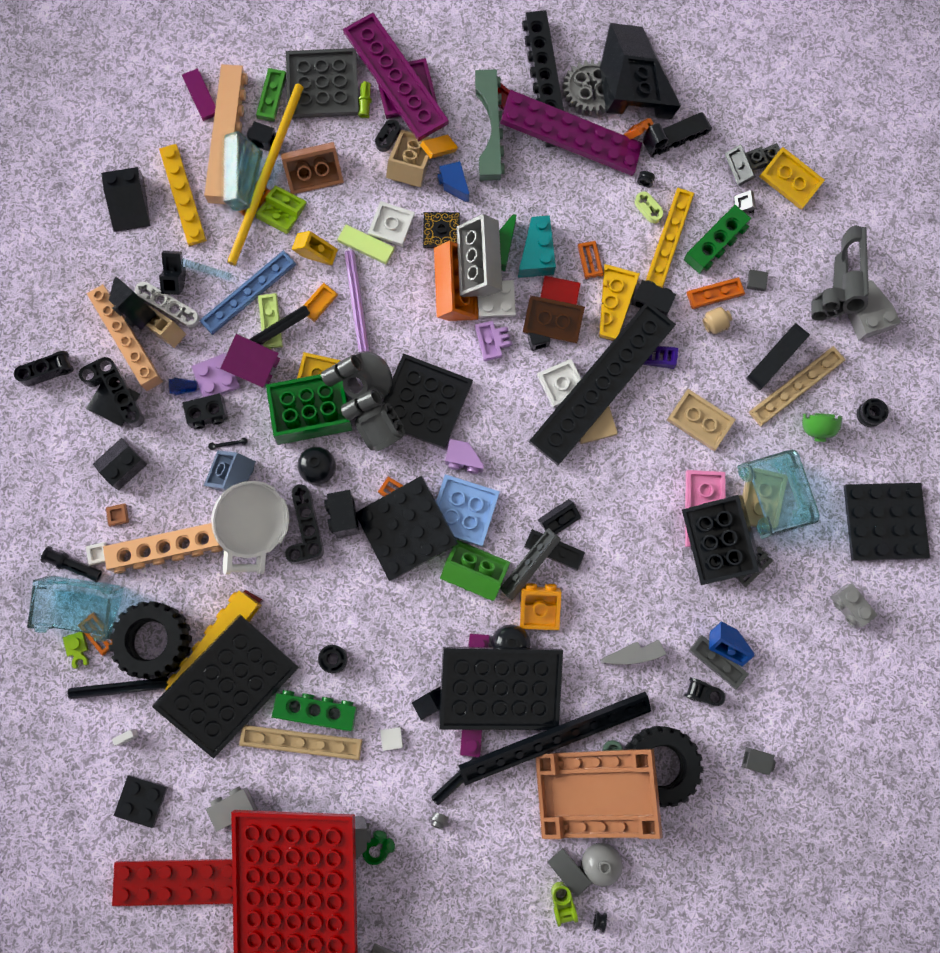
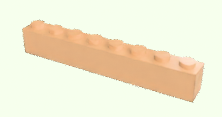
[204,64,248,204]

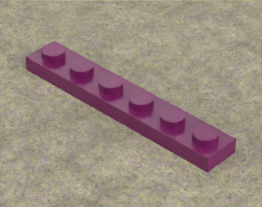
[460,634,489,757]

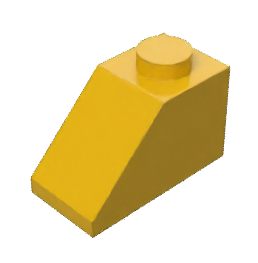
[291,231,338,266]

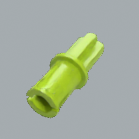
[358,81,372,118]

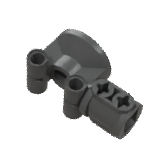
[321,351,405,452]

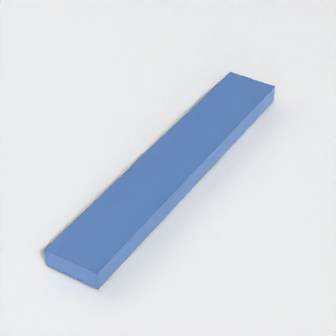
[199,250,296,335]

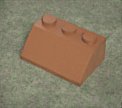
[281,142,344,194]

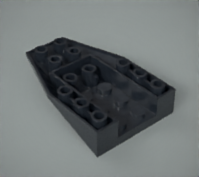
[600,23,681,119]

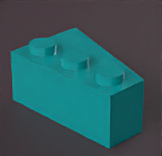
[518,215,556,278]

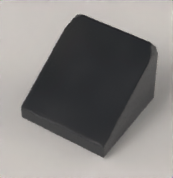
[528,333,550,351]

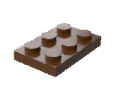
[523,295,585,343]

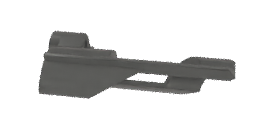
[811,225,869,321]

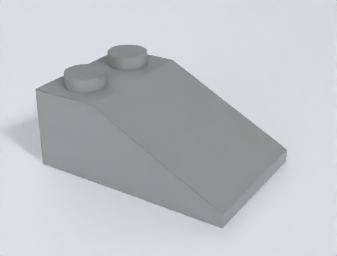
[847,280,901,341]

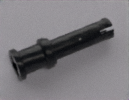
[40,546,103,582]

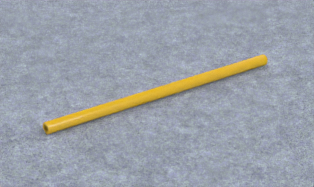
[227,84,304,266]

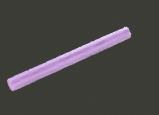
[345,250,369,352]

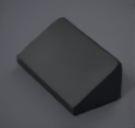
[537,499,582,534]

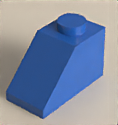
[437,161,469,202]
[709,621,755,667]

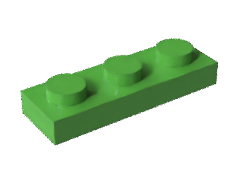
[256,68,286,122]

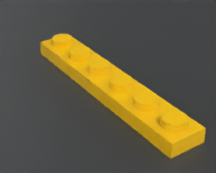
[159,144,207,246]

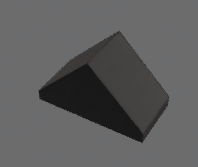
[412,686,441,720]

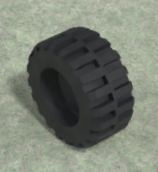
[108,601,192,679]
[625,726,704,808]

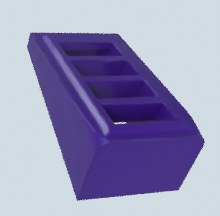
[643,346,678,369]

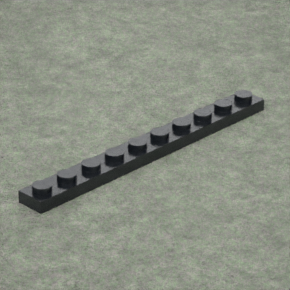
[458,692,651,786]

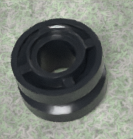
[857,398,889,428]
[318,645,348,674]

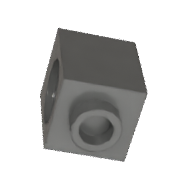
[741,747,776,775]

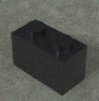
[631,279,676,316]

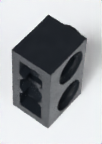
[182,393,228,430]

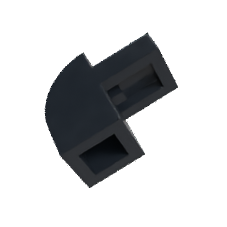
[159,250,186,295]

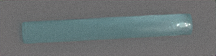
[183,258,231,280]

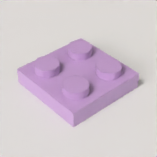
[191,352,240,397]

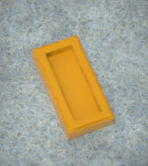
[420,134,458,159]
[303,283,338,322]

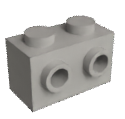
[830,583,878,629]
[206,786,258,832]

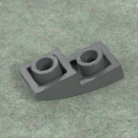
[746,143,780,170]
[548,848,592,897]

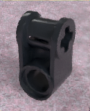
[684,677,725,707]

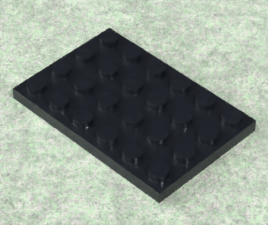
[152,614,299,759]
[438,647,563,730]

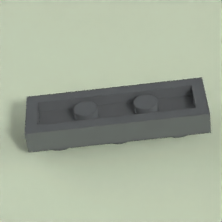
[688,635,749,689]

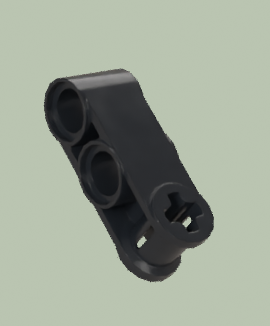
[14,351,74,387]

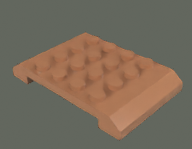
[536,749,663,839]

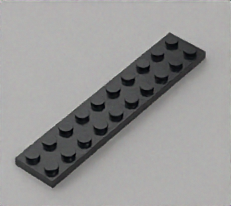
[529,302,676,466]

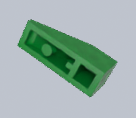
[499,214,517,272]

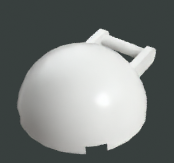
[211,481,289,574]

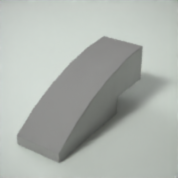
[600,640,666,665]

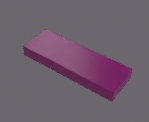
[182,68,216,121]

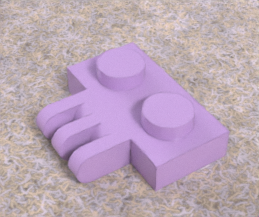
[475,321,512,361]

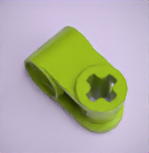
[551,882,578,927]

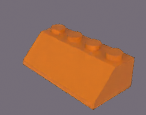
[434,241,478,321]

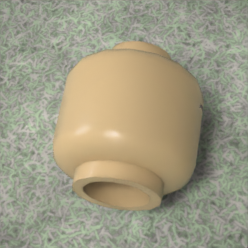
[703,307,732,334]

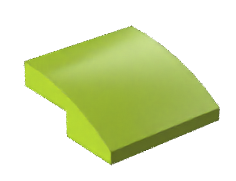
[256,185,307,234]

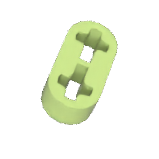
[635,192,663,223]

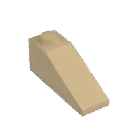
[145,304,186,348]

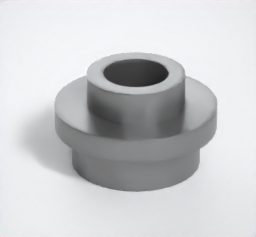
[429,812,449,830]

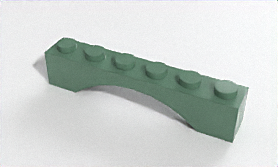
[475,69,505,181]

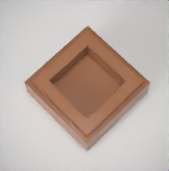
[106,504,129,527]

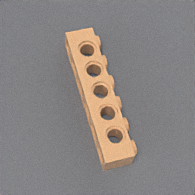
[86,284,163,391]
[103,523,223,574]

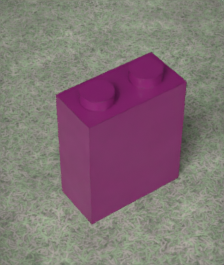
[220,333,280,388]

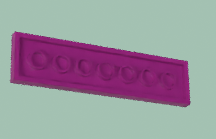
[343,13,449,142]
[500,90,642,176]

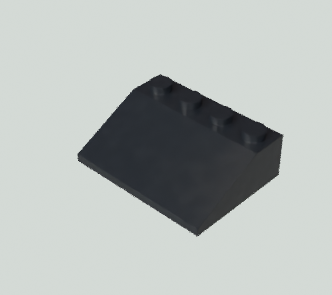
[682,495,763,585]

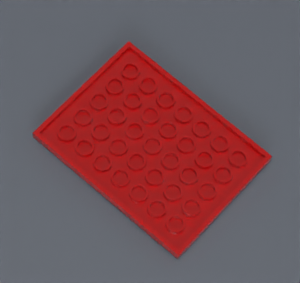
[231,810,358,953]

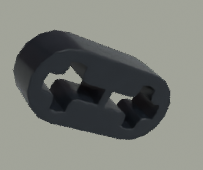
[375,119,400,152]

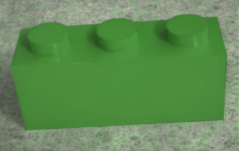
[440,540,510,601]

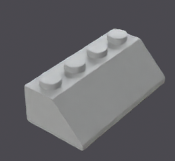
[457,214,502,297]

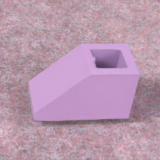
[445,439,484,474]

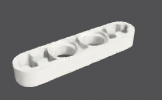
[135,282,199,327]

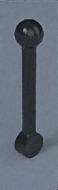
[208,438,248,450]

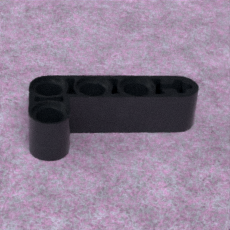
[643,112,712,158]
[746,322,810,390]
[78,357,144,428]
[285,484,324,565]

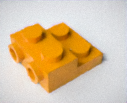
[520,583,561,630]

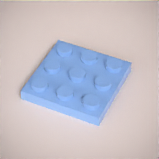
[436,474,500,547]

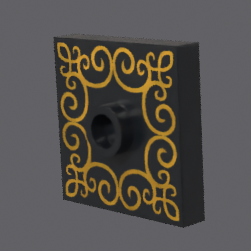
[423,212,460,248]

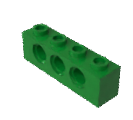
[684,205,751,274]
[271,690,358,731]

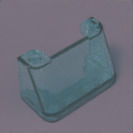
[737,449,820,539]
[27,576,124,642]

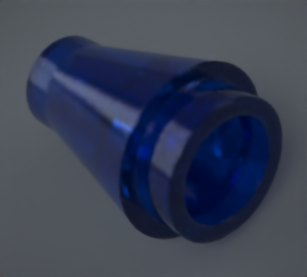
[169,377,197,396]

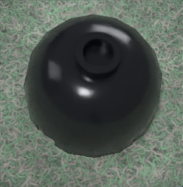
[297,446,336,485]
[491,624,531,648]

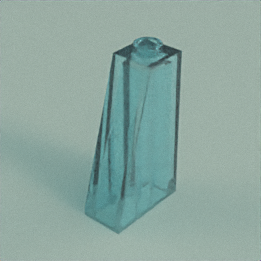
[224,131,263,211]

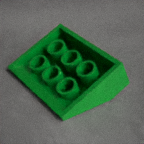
[266,374,353,445]

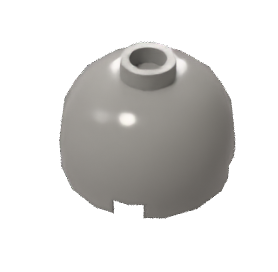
[581,843,623,887]

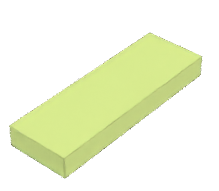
[337,225,395,265]
[258,293,283,349]

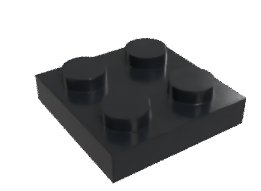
[113,775,168,828]

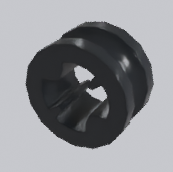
[637,171,655,188]
[593,911,607,933]

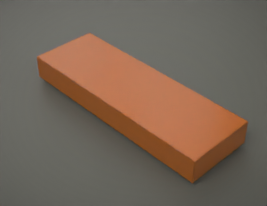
[687,277,745,309]

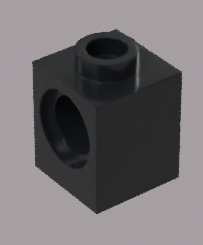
[247,121,276,151]

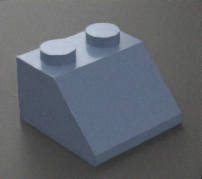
[204,450,256,492]

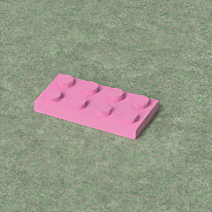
[685,470,725,547]

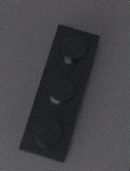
[524,529,585,571]

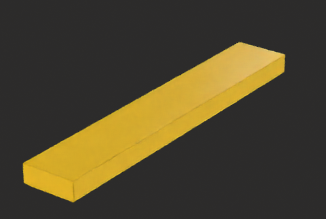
[645,187,694,288]

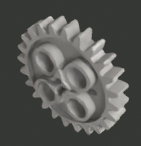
[562,60,606,116]

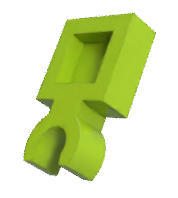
[62,631,89,669]

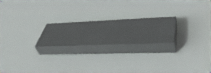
[500,528,561,600]

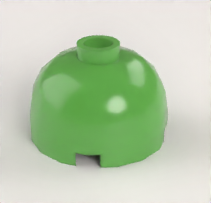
[802,413,843,442]

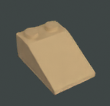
[386,130,432,187]

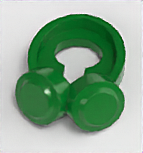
[362,830,395,865]

